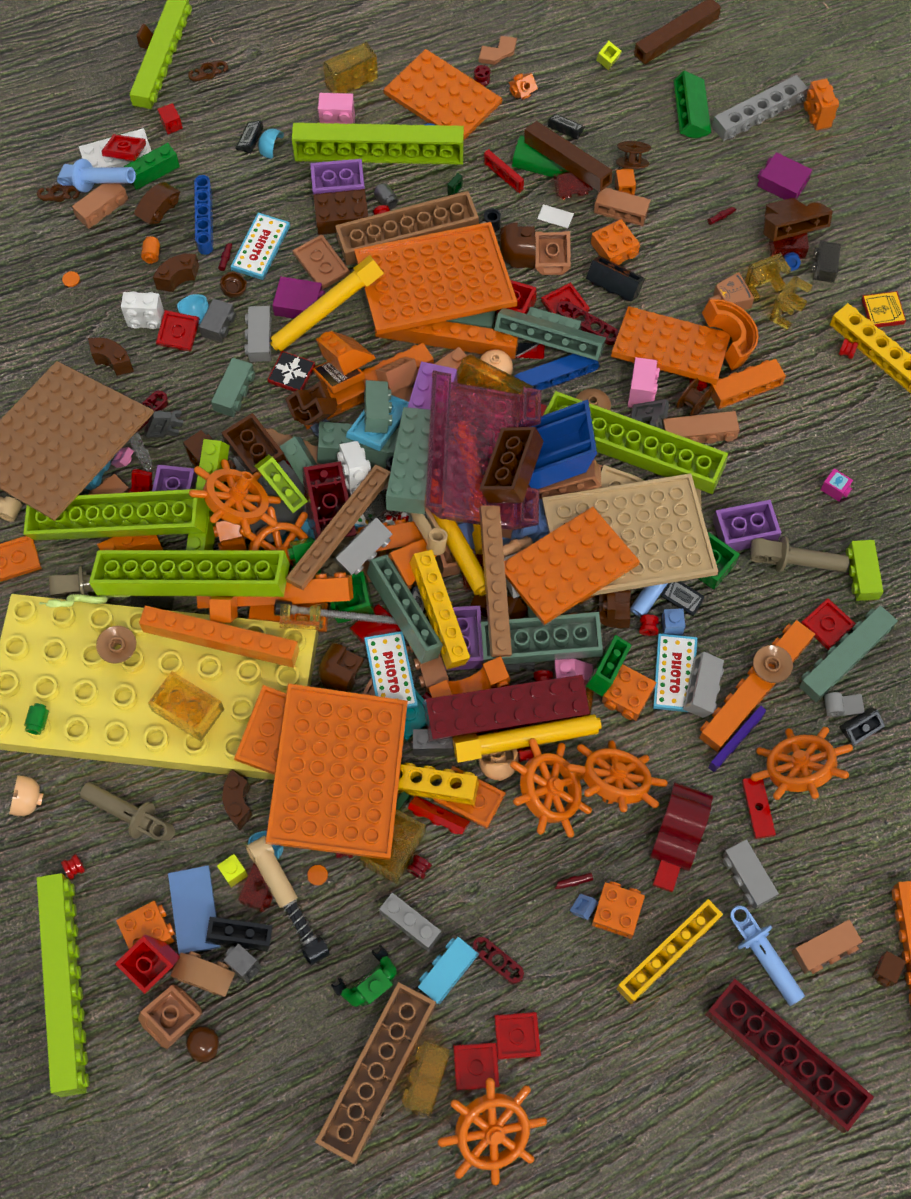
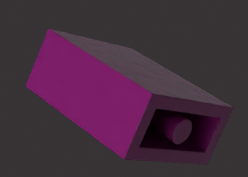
[757,152,812,200]
[272,276,325,319]

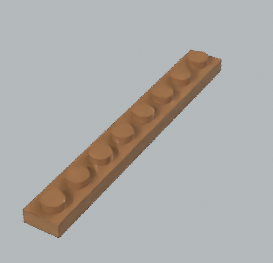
[286,465,390,590]
[479,505,512,657]

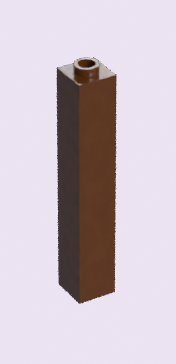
[634,0,721,65]
[524,121,612,192]

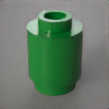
[24,703,49,735]

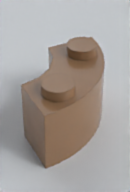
[170,951,235,997]

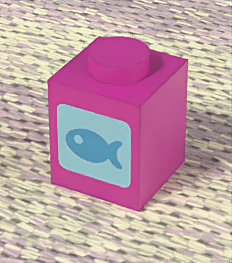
[821,468,853,502]

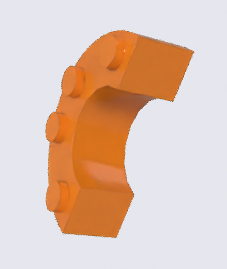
[702,299,758,370]
[213,520,247,550]
[429,656,510,698]

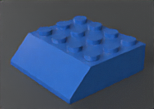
[518,399,597,491]

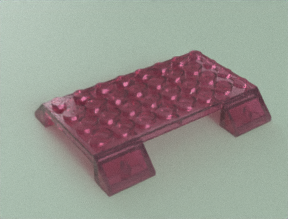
[425,371,541,530]

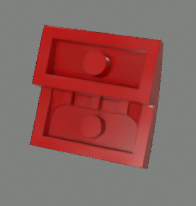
[349,604,401,644]

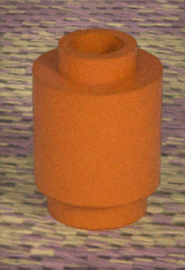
[141,236,160,264]

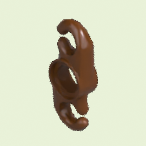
[188,60,228,82]
[37,184,80,202]

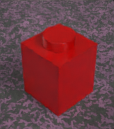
[157,103,183,134]

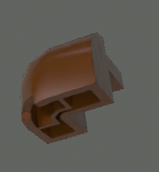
[499,222,536,268]
[285,381,337,425]
[599,589,631,628]
[318,643,364,692]

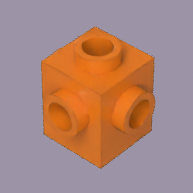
[509,73,538,100]

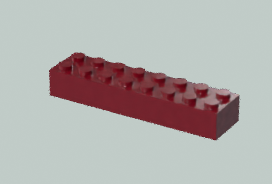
[423,674,590,741]
[705,979,874,1133]

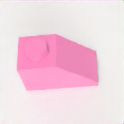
[554,659,593,685]

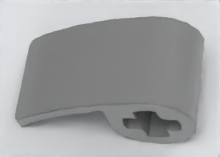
[824,692,864,717]

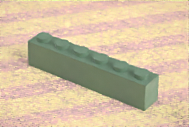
[494,308,606,361]
[367,554,443,664]
[799,605,898,703]

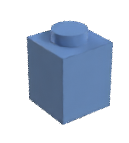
[661,609,685,635]

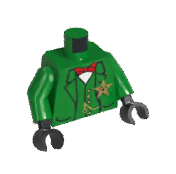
[331,945,397,1007]

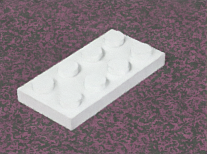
[79,128,151,168]

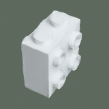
[121,291,164,329]
[337,441,371,496]

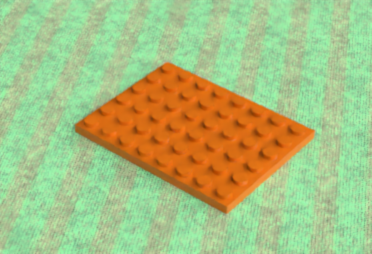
[354,222,517,335]
[265,683,408,860]

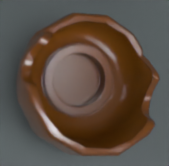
[220,272,247,298]
[186,1026,219,1063]

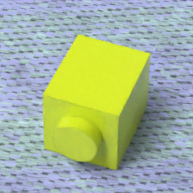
[596,41,621,70]
[217,854,248,888]

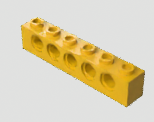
[830,303,911,393]
[409,550,470,670]
[398,763,479,805]
[616,899,723,1004]

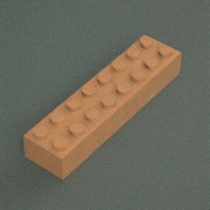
[335,191,479,266]
[315,982,437,1165]

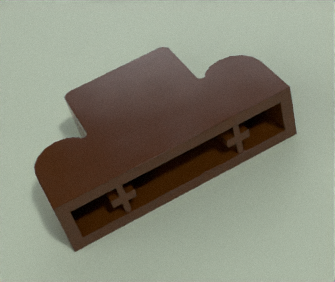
[763,198,833,241]

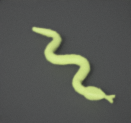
[39,594,130,608]

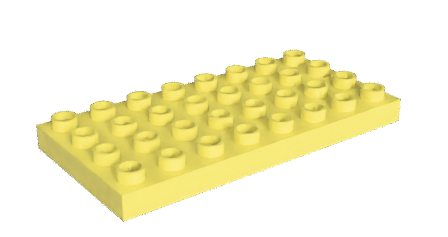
[0,594,319,780]

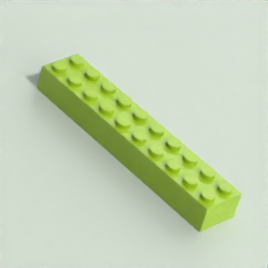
[292,122,464,165]
[543,391,728,494]
[23,489,207,541]
[89,550,290,597]
[37,873,89,1097]

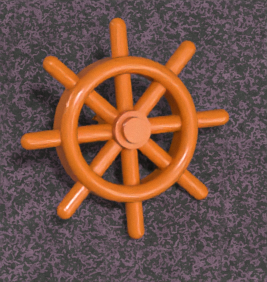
[189,459,281,536]
[239,506,309,574]
[751,727,853,800]
[510,738,592,838]
[567,740,668,813]
[438,1078,547,1185]

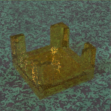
[745,253,791,302]
[769,275,813,330]
[279,603,325,630]

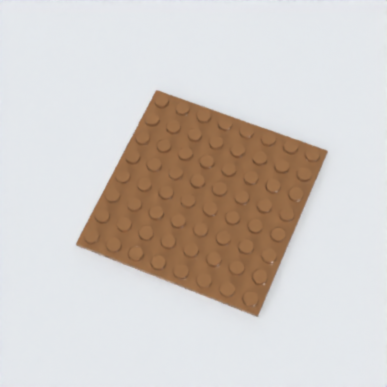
[0,361,154,521]

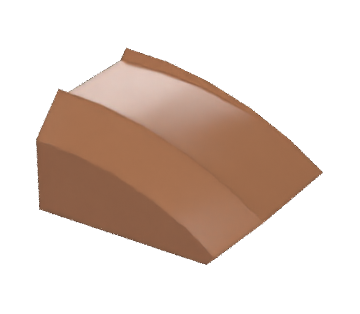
[535,231,571,275]
[138,985,202,1049]

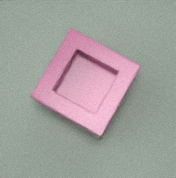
[111,447,134,468]

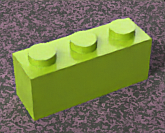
[254,455,308,513]
[846,540,884,601]

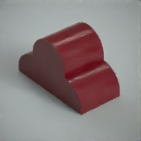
[303,461,357,539]
[650,782,713,871]

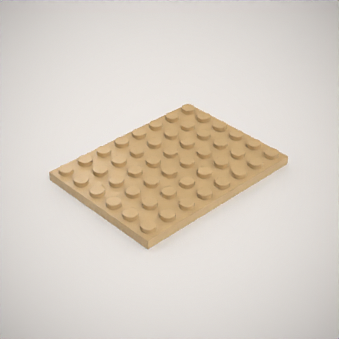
[542,473,718,596]

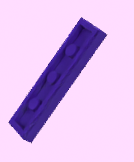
[708,706,766,772]

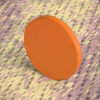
[62,271,80,287]
[307,865,328,885]

